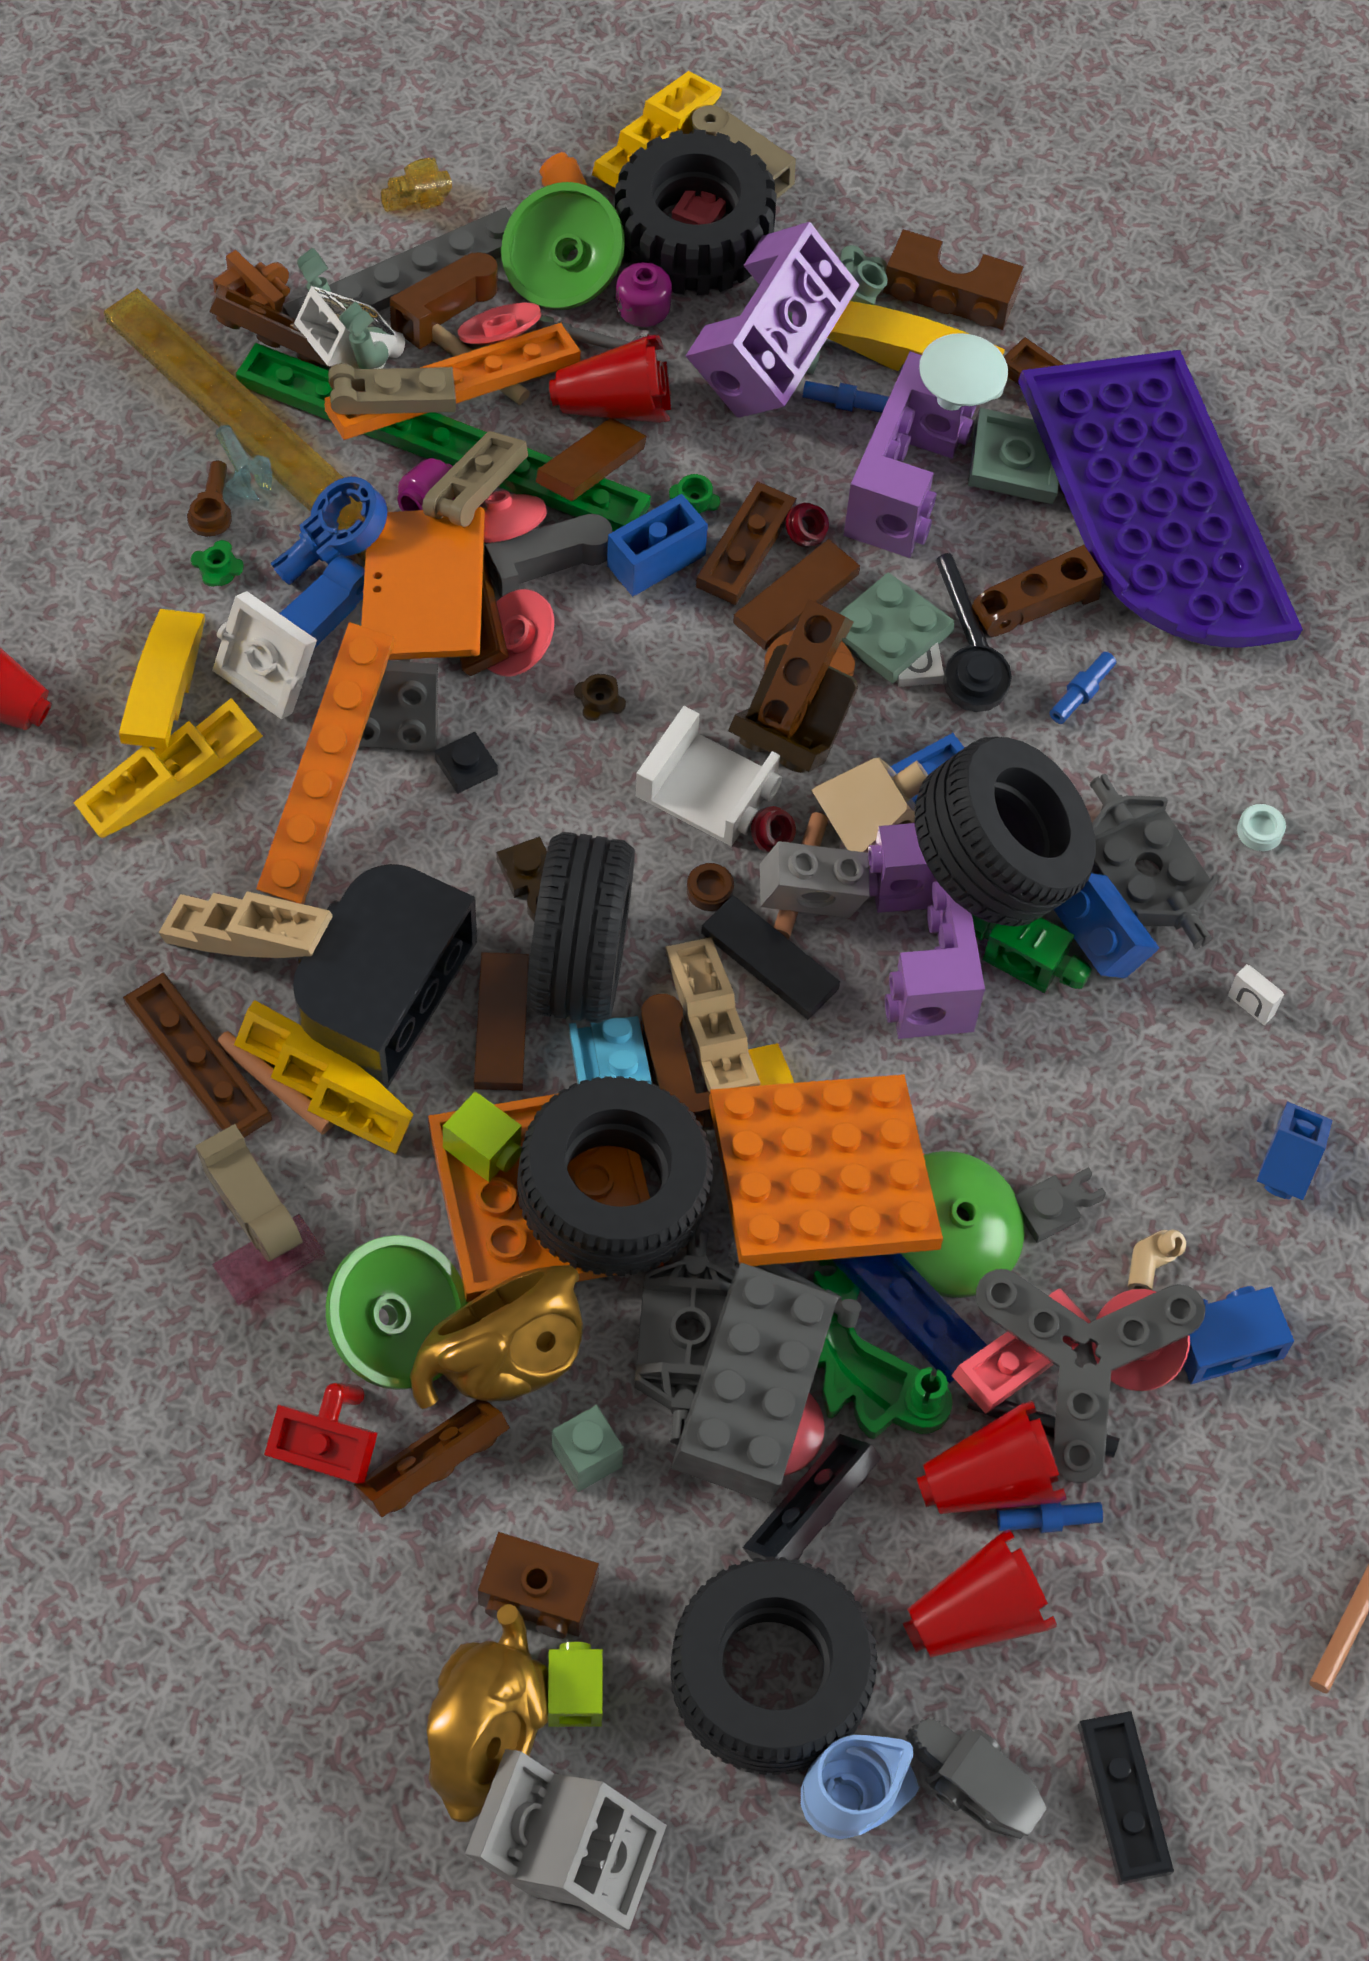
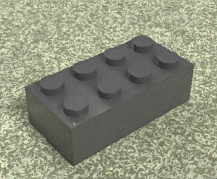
[671,1263,838,1503]

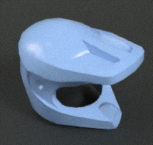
[801,1735,919,1839]

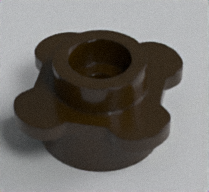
[574,674,626,721]

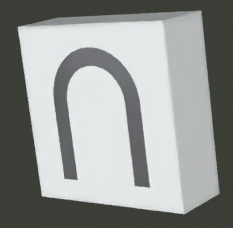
[897,642,944,687]
[1228,964,1284,1026]

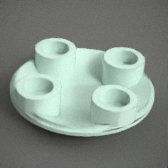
[919,333,1008,411]

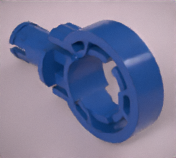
[271,477,387,585]

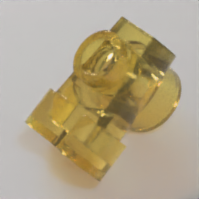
[381,158,452,212]

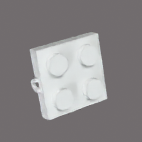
[212,591,317,719]

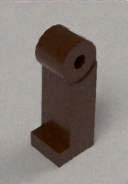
[390,252,498,349]
[972,545,1103,637]
[758,599,854,737]
[641,994,713,1128]

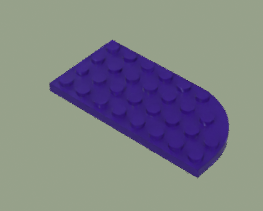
[1018,350,1303,648]

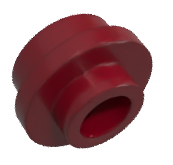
[786,503,829,548]
[751,806,796,853]

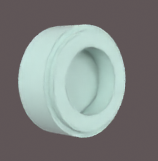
[1237,804,1286,851]

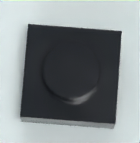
[435,732,498,794]

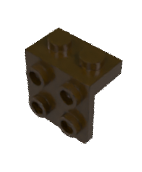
[728,644,858,773]

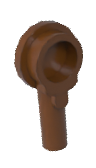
[187,460,232,537]

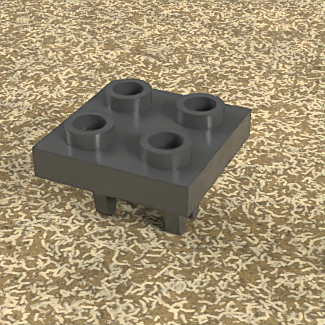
[359,659,438,752]

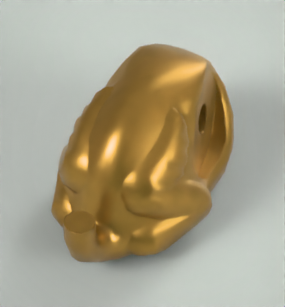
[410,1265,583,1409]
[426,1604,548,1822]

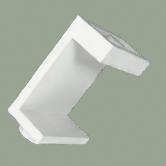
[635,706,782,847]

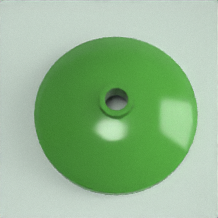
[501,182,625,310]
[888,1151,1025,1298]
[326,1235,469,1390]

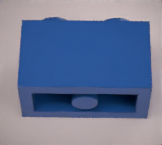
[607,494,708,597]
[1053,873,1160,978]
[1184,1286,1294,1384]

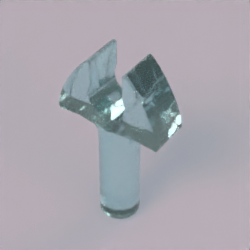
[215,425,272,501]

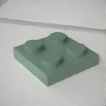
[968,408,1059,504]
[839,572,955,684]

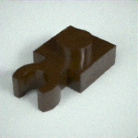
[496,836,547,922]

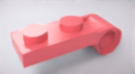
[952,1289,1091,1414]

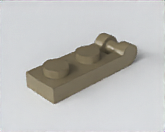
[328,363,456,415]
[422,431,528,527]

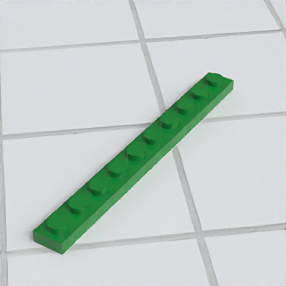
[236,343,651,532]

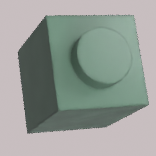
[552,1405,624,1492]

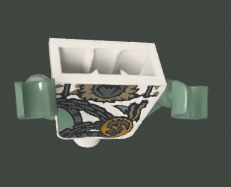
[294,248,405,369]

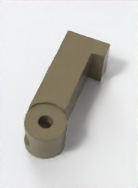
[692,105,796,198]
[195,1124,303,1262]

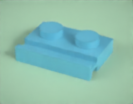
[569,1016,651,1084]

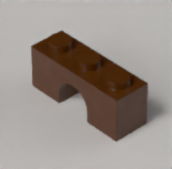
[883,229,1024,330]

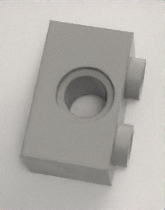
[760,841,870,918]

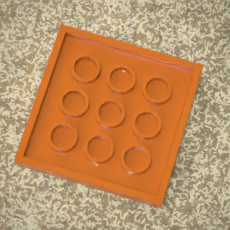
[709,1074,943,1266]
[428,1094,664,1302]

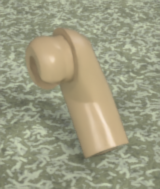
[1127,1229,1186,1290]

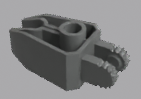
[905,1717,1047,1839]

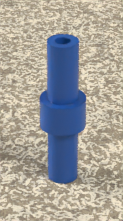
[802,381,890,413]
[1049,652,1117,724]
[997,1502,1103,1533]

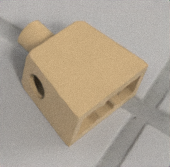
[812,757,928,868]

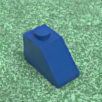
[1257,1101,1333,1200]

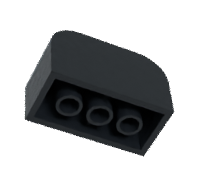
[293,864,477,1089]

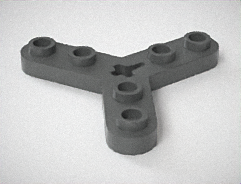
[976,1269,1205,1484]

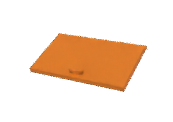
[361,507,485,660]

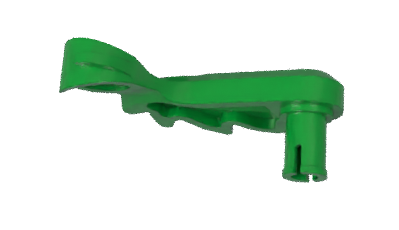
[813,1257,953,1439]

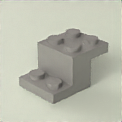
[465,1749,667,1930]

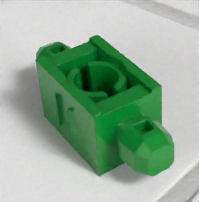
[972,915,1092,994]

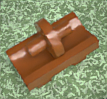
[213,250,290,313]

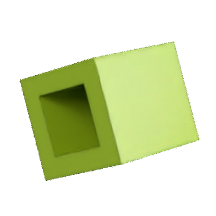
[443,1091,522,1182]
[548,1642,603,1727]

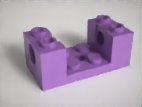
[686,222,859,418]
[843,351,977,558]
[868,823,985,1039]

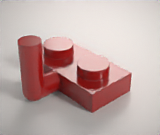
[264,1383,378,1483]

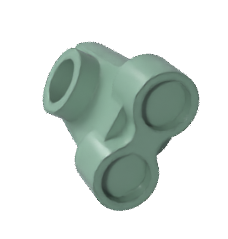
[840,245,888,305]

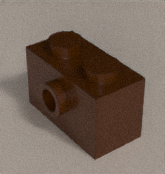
[478,1531,599,1639]

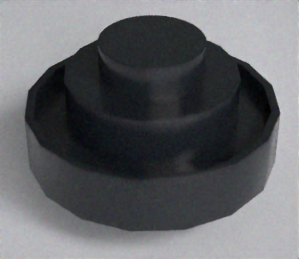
[943,644,1012,712]

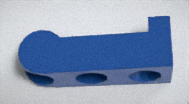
[279,555,365,649]

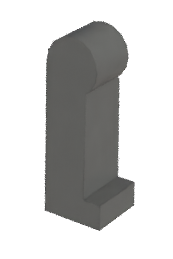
[485,514,612,598]

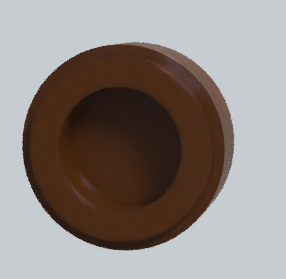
[687,863,734,911]

